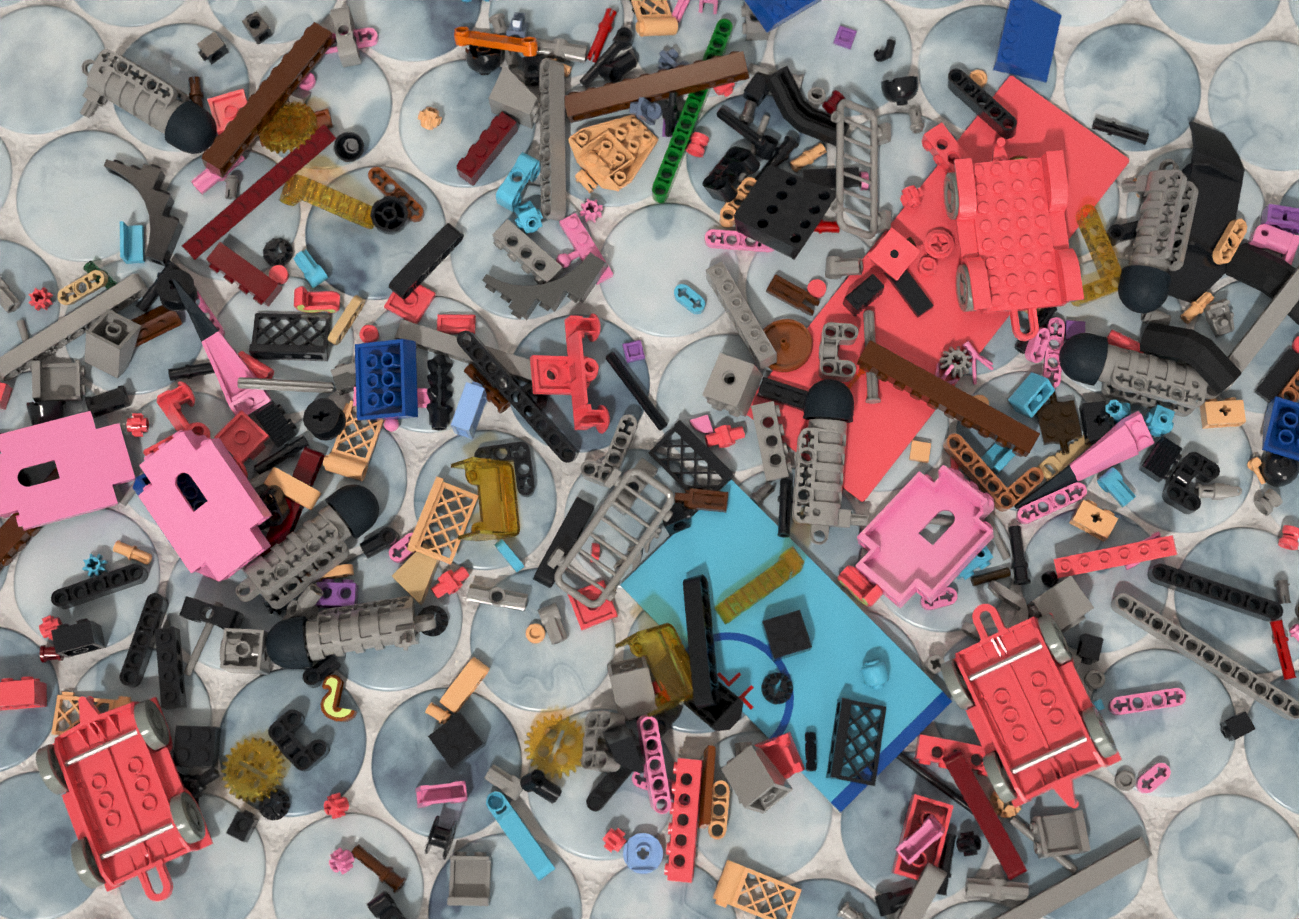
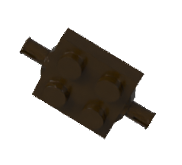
[1036,391,1082,455]

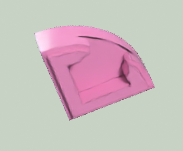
[689,415,714,435]

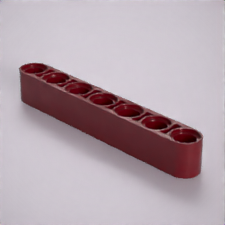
[258,447,324,557]
[942,749,1027,880]

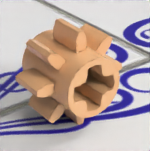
[417,107,442,130]

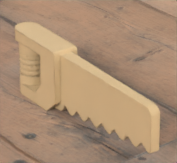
[1037,435,1091,482]

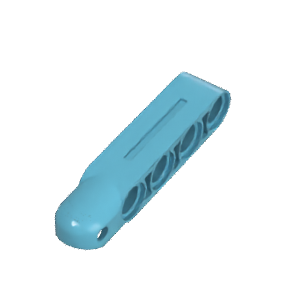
[486,792,555,881]

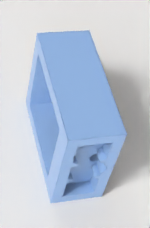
[451,382,487,439]

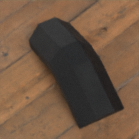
[764,66,850,146]
[1226,243,1299,325]
[1140,323,1242,395]
[650,643,743,732]

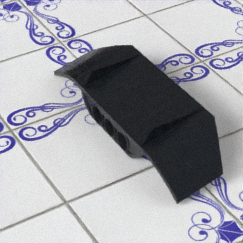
[1167,121,1245,303]

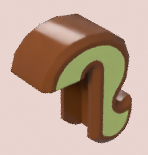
[321,675,358,723]

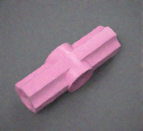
[191,155,245,195]

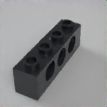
[155,627,187,710]

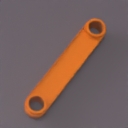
[454,27,538,57]

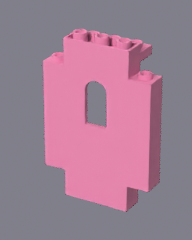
[0,411,135,531]
[138,430,272,582]
[855,465,994,609]

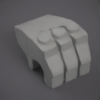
[1204,299,1235,337]

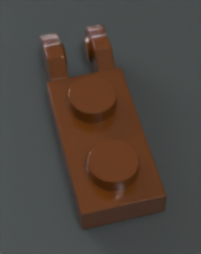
[766,274,820,316]

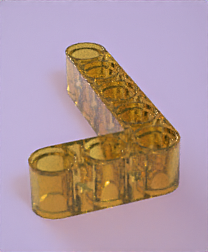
[279,175,374,229]
[1071,204,1121,307]
[714,546,805,624]

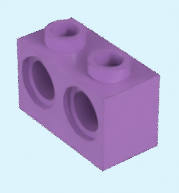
[1261,204,1299,235]
[315,579,359,608]

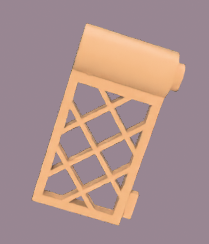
[631,0,678,37]
[323,400,384,481]
[51,691,133,735]
[713,860,801,919]

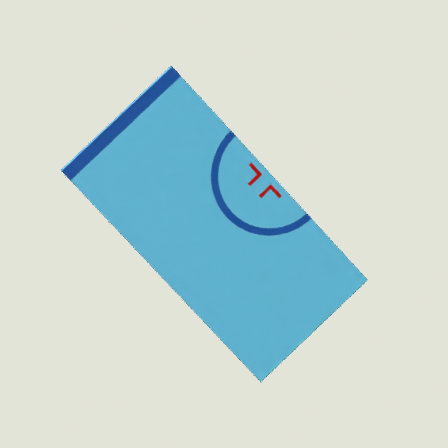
[620,479,952,813]

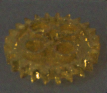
[259,102,318,154]
[524,714,584,779]
[221,737,286,803]

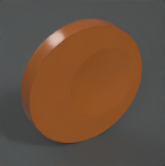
[763,319,813,372]

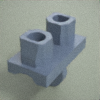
[506,12,529,38]
[658,48,689,70]
[629,97,663,125]

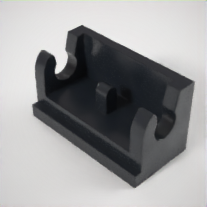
[85,385,131,418]

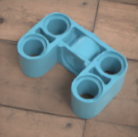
[496,152,540,213]

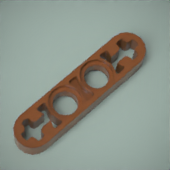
[368,167,424,222]

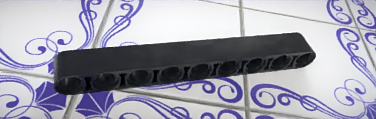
[457,331,578,463]

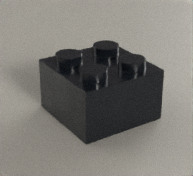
[761,610,812,662]
[51,619,106,658]
[428,712,485,770]
[173,725,221,768]

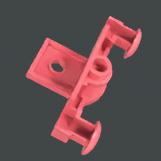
[530,314,610,433]
[143,381,248,479]

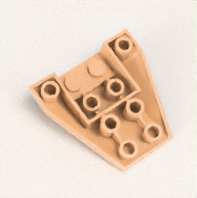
[568,115,659,191]

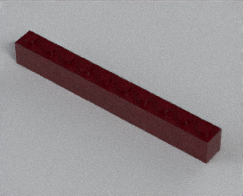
[181,124,337,260]

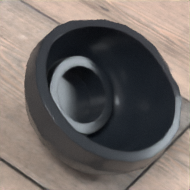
[333,132,364,162]

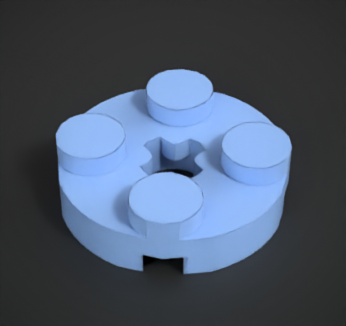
[623,833,663,874]

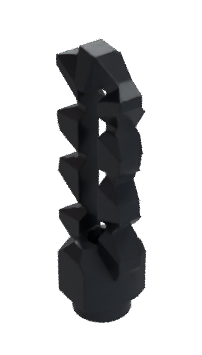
[427,354,453,431]

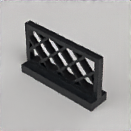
[249,313,331,361]
[648,420,735,491]
[826,698,886,786]

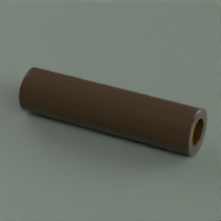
[970,567,1011,586]

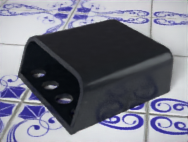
[734,166,836,260]

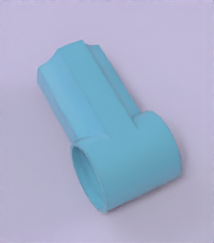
[293,250,328,289]
[1106,399,1131,425]
[1097,467,1136,508]

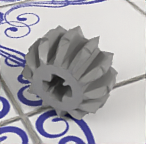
[939,346,972,379]

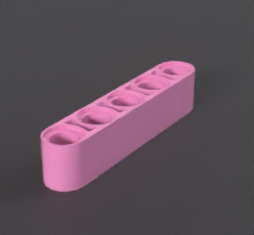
[637,715,671,814]

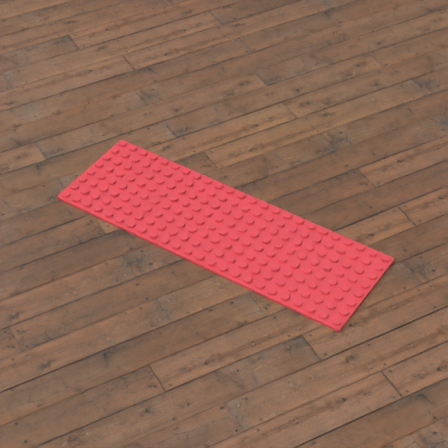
[747,76,1129,502]

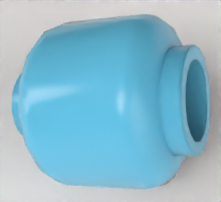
[861,659,889,689]

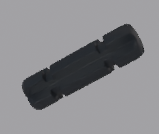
[805,732,817,772]

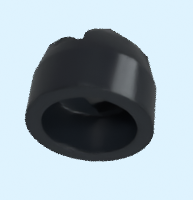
[1041,570,1059,587]

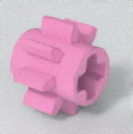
[580,199,603,223]
[329,848,354,875]

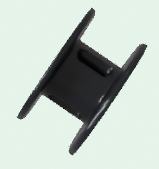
[156,269,198,312]
[303,398,346,441]
[425,815,457,860]

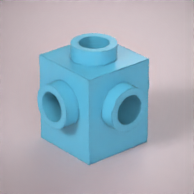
[513,201,543,234]
[1144,405,1175,437]

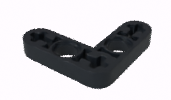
[474,442,535,497]

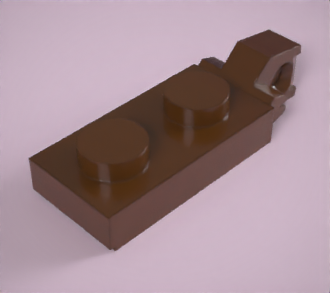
[674,488,729,513]

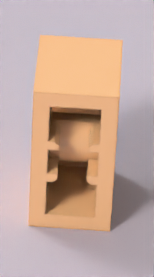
[1200,397,1246,429]
[1069,500,1118,542]

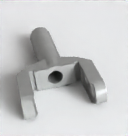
[961,580,1082,669]

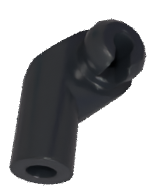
[874,39,896,62]

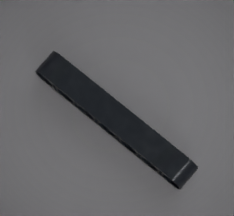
[1147,564,1283,622]
[683,574,720,709]
[586,701,681,812]

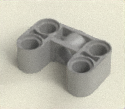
[330,6,361,68]
[818,322,859,382]
[611,458,658,516]
[581,711,625,772]

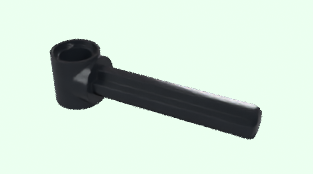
[580,27,633,88]
[717,108,778,160]

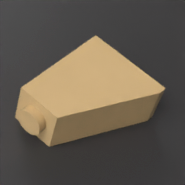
[392,543,440,605]

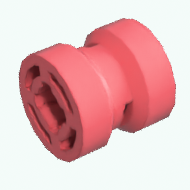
[686,132,710,158]
[1278,525,1299,550]

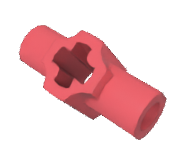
[705,425,745,448]
[431,566,470,599]

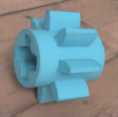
[82,554,108,577]

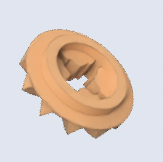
[990,790,1022,818]

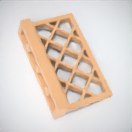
[407,476,478,565]

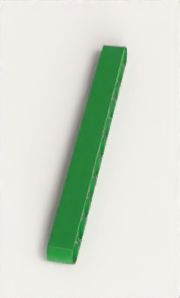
[652,19,733,203]

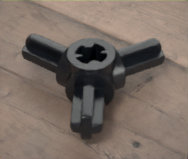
[178,767,220,806]

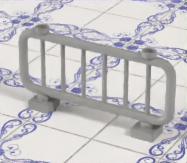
[830,99,891,239]
[547,466,674,608]

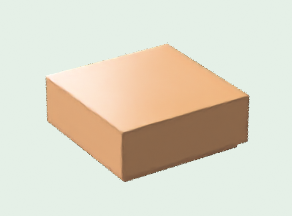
[909,440,931,463]

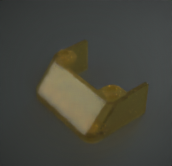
[451,457,520,542]
[615,623,694,718]

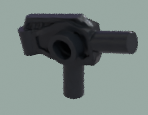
[662,91,681,137]

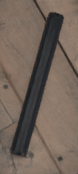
[606,352,667,431]

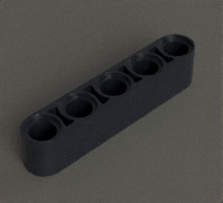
[948,68,1017,139]
[388,223,464,300]
[533,497,595,588]
[51,564,148,609]
[119,593,168,687]

